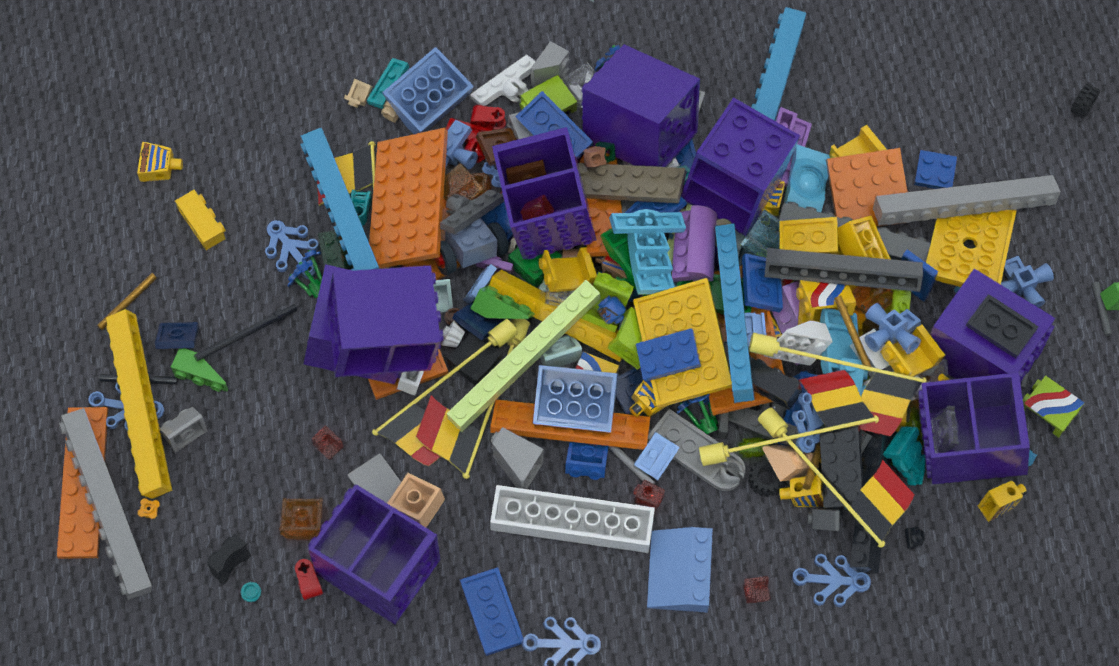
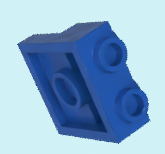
[565,442,609,480]

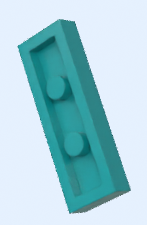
[367,58,409,109]

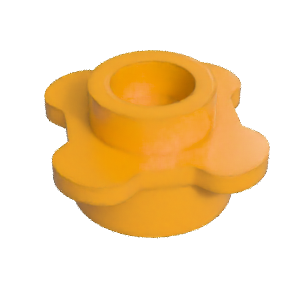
[138,498,160,519]

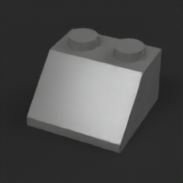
[531,41,570,88]
[160,407,208,453]

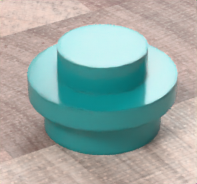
[241,582,261,602]

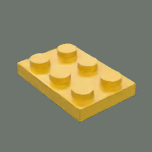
[779,217,838,255]

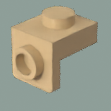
[344,79,373,108]

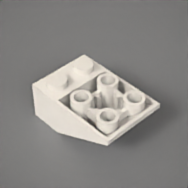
[764,320,833,366]

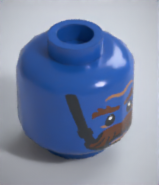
[597,295,626,325]

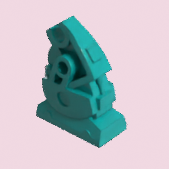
[883,427,925,485]

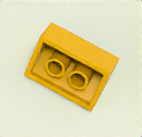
[838,216,890,259]

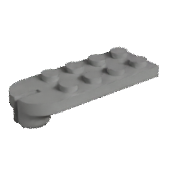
[648,409,745,491]

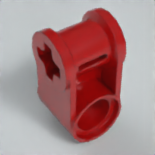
[470,105,506,130]
[295,559,323,600]

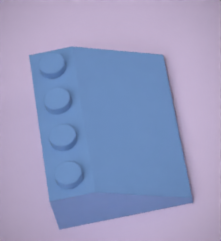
[382,47,473,134]
[533,365,619,432]
[647,527,712,612]

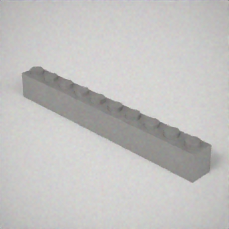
[873,175,1060,225]
[59,408,152,600]

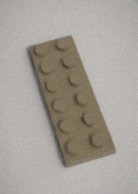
[578,163,687,203]

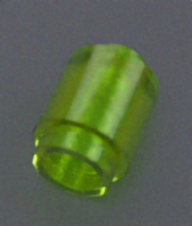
[738,437,768,458]

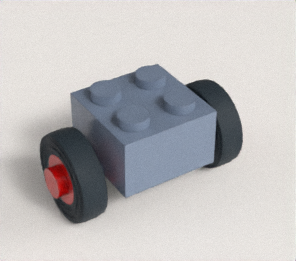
[434,218,509,275]

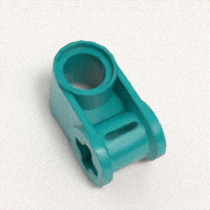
[351,190,372,226]

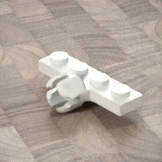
[470,55,535,106]

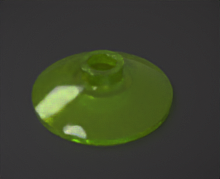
[906,407,924,445]

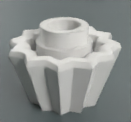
[441,321,465,348]

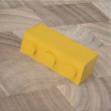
[175,190,226,250]

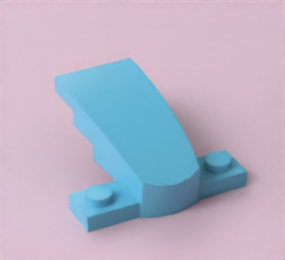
[609,209,686,295]

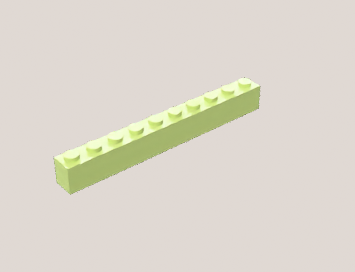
[447,280,600,432]

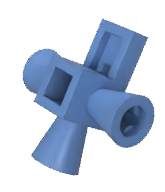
[429,120,478,169]
[1001,256,1054,308]
[865,303,921,354]

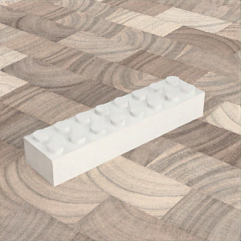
[490,485,655,553]

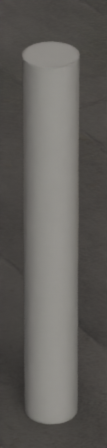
[609,446,655,488]

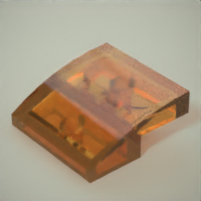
[443,163,484,203]
[852,286,893,315]

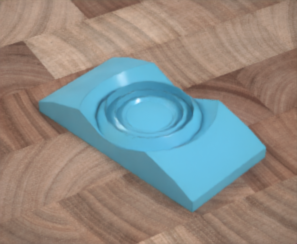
[784,145,830,212]
[820,308,859,374]

